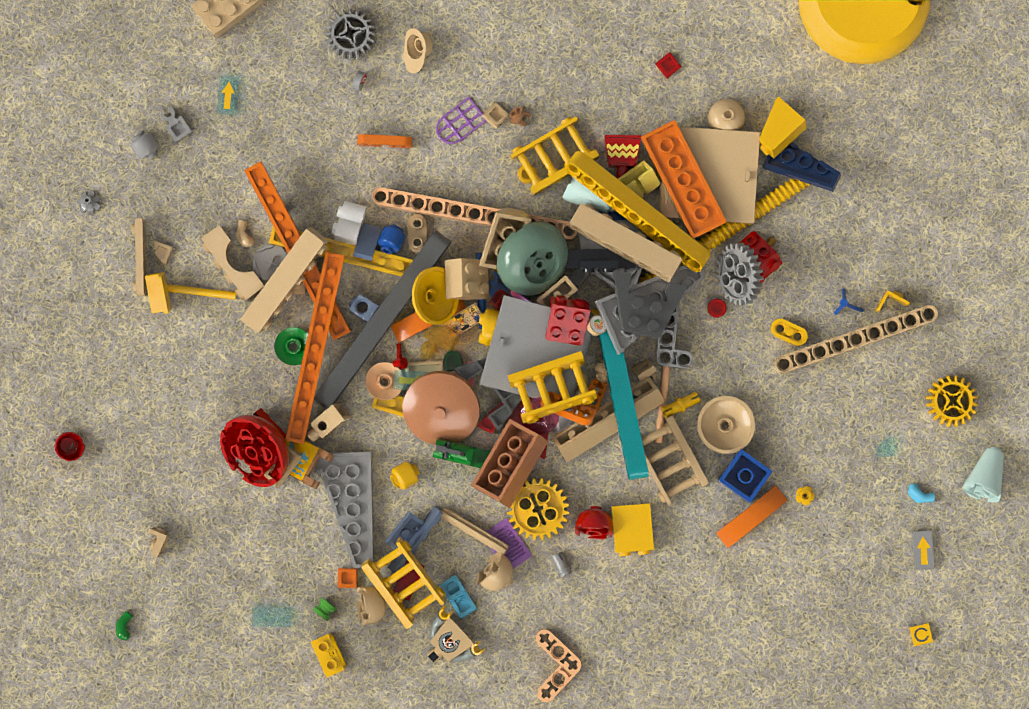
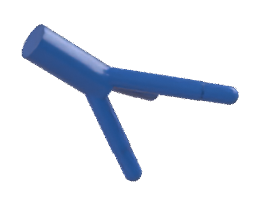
[834,288,864,315]

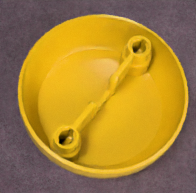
[798,0,931,64]

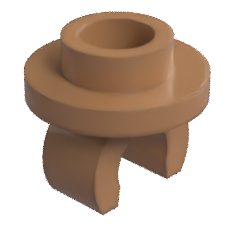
[510,106,531,126]

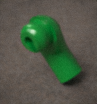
[115,611,133,641]

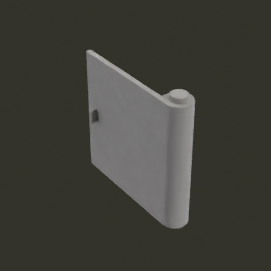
[479,295,594,402]

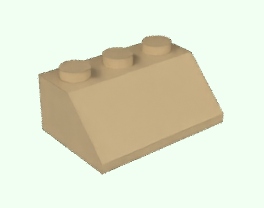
[479,207,532,269]

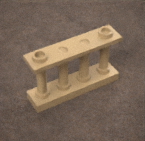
[642,415,709,505]

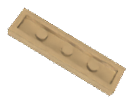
[132,218,147,297]

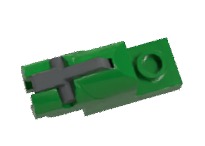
[433,439,491,468]

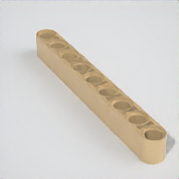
[774,305,938,374]

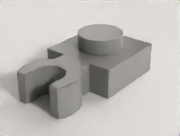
[161,107,193,143]

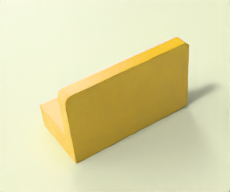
[145,272,171,314]

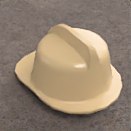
[403,28,433,73]

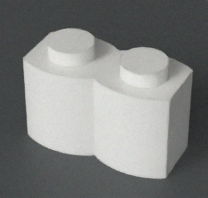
[332,201,367,245]

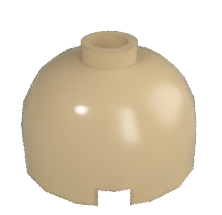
[707,99,745,131]
[476,552,513,591]
[356,586,389,625]

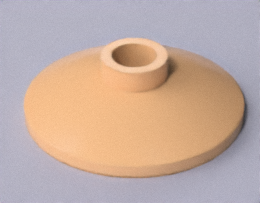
[365,362,404,400]

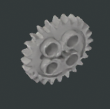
[715,243,764,306]

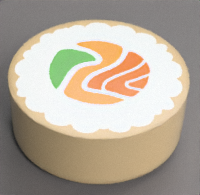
[587,315,606,336]

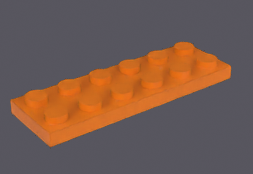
[640,120,727,239]

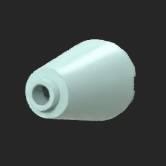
[563,177,614,214]
[962,447,1004,503]

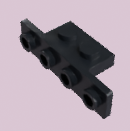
[564,249,636,272]

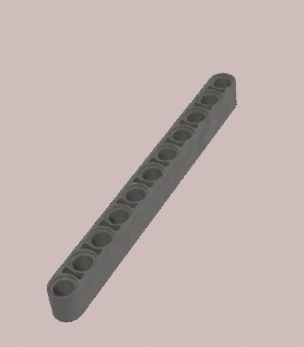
[314,230,452,409]

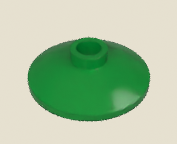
[274,327,308,366]

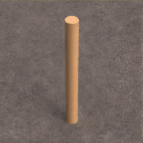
[655,367,670,443]

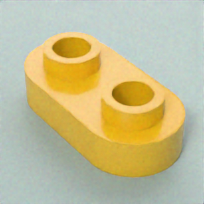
[770,319,808,346]

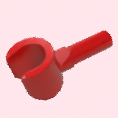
[393,343,408,369]

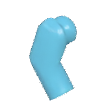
[908,483,935,503]

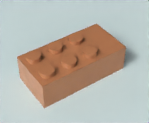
[471,419,549,508]

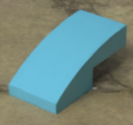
[440,574,477,619]

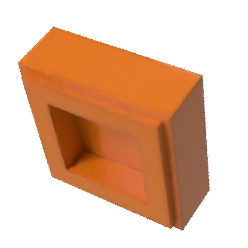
[338,568,358,588]

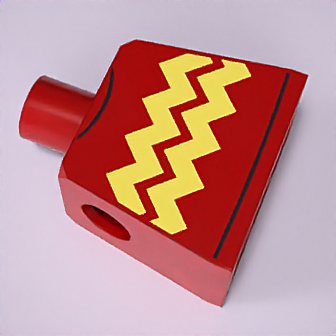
[604,135,641,179]

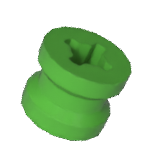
[313,597,337,621]

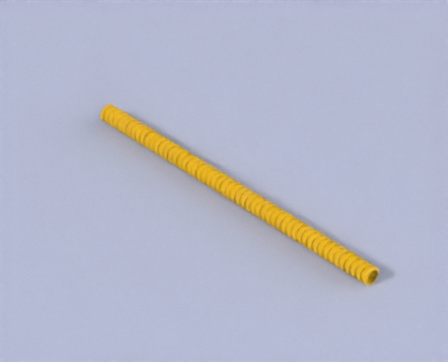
[591,178,810,316]

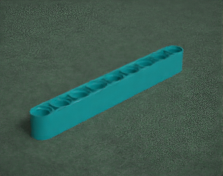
[598,315,649,480]

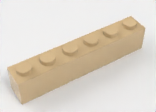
[569,203,682,283]
[240,227,329,333]
[551,377,664,463]

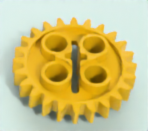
[507,478,569,540]

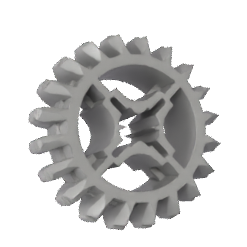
[325,9,377,60]

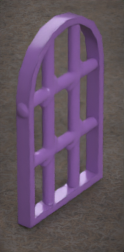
[436,97,486,144]

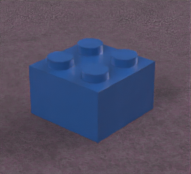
[717,449,773,503]

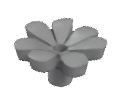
[77,190,101,215]

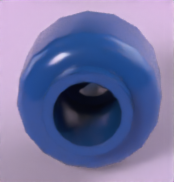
[378,225,406,254]

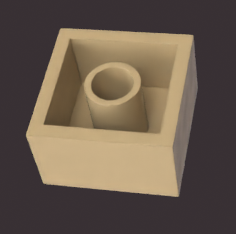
[445,258,489,300]

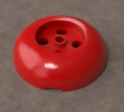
[220,415,289,487]

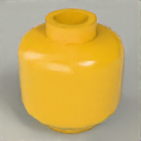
[390,462,420,490]

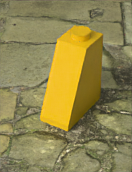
[759,97,807,158]

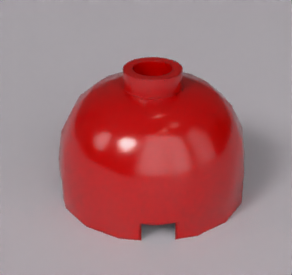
[575,506,614,539]

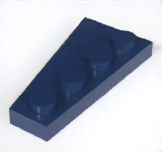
[762,142,841,192]

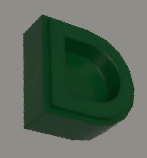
[443,351,463,371]

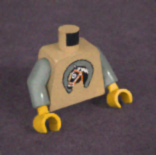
[427,605,486,663]

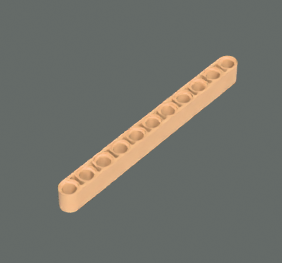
[372,188,577,241]

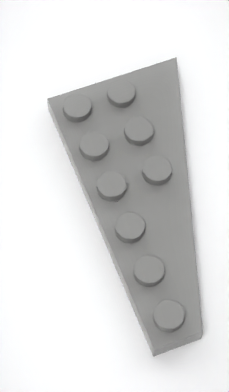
[595,265,705,355]
[317,452,374,568]

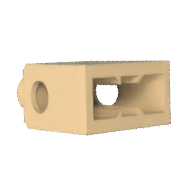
[307,403,352,442]

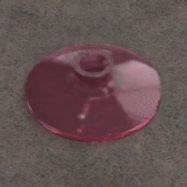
[521,397,559,435]

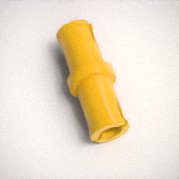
[661,392,700,418]

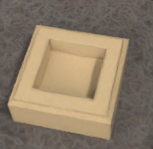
[482,102,509,129]

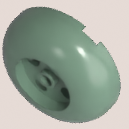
[497,222,569,295]

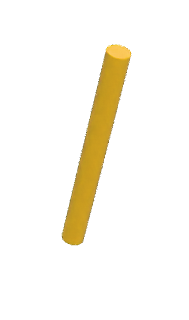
[167,284,236,300]

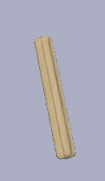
[441,508,509,555]

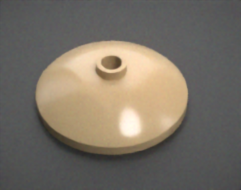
[697,396,755,454]

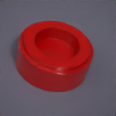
[707,298,727,318]

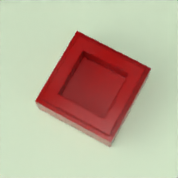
[655,52,682,79]

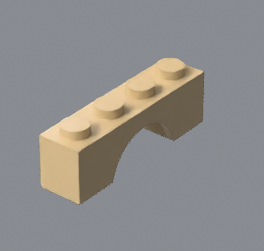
[201,225,264,301]

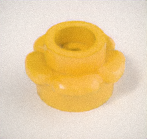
[796,486,815,505]

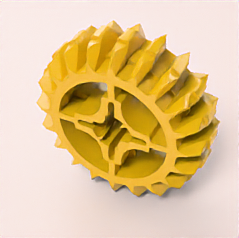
[926,375,978,427]

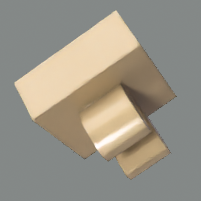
[631,358,657,382]

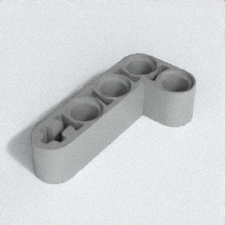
[656,301,693,369]

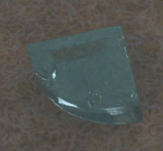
[875,437,895,457]

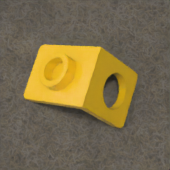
[875,290,910,312]

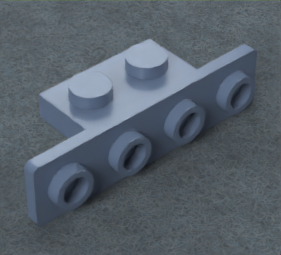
[385,506,443,573]

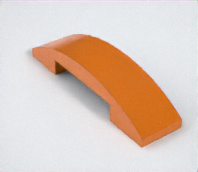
[391,300,466,343]
[716,485,787,548]

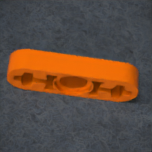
[357,134,413,148]

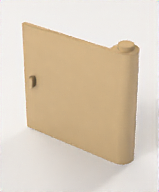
[658,127,760,224]

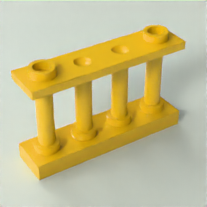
[510,116,600,196]
[507,351,597,424]
[361,537,446,629]

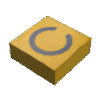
[909,623,933,646]

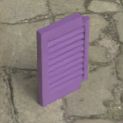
[486,518,532,569]

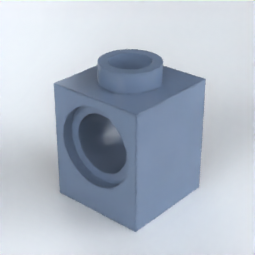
[349,294,379,323]

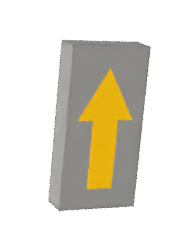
[912,530,934,570]

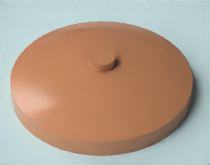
[403,371,480,445]

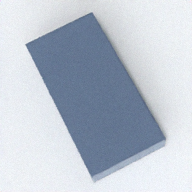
[353,223,382,261]

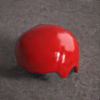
[54,432,85,462]

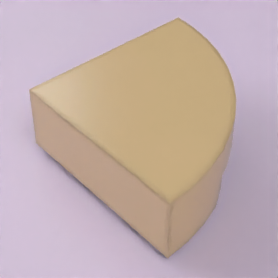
[154,241,173,265]

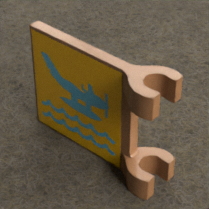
[285,440,334,490]

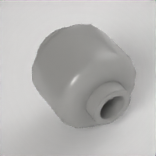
[130,131,159,160]

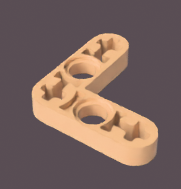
[536,629,581,702]

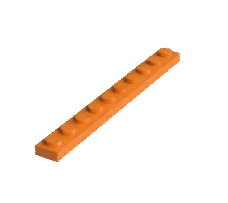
[244,161,351,340]
[285,252,345,444]

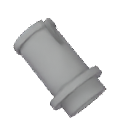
[551,552,572,577]

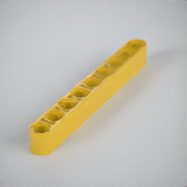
[565,151,711,272]

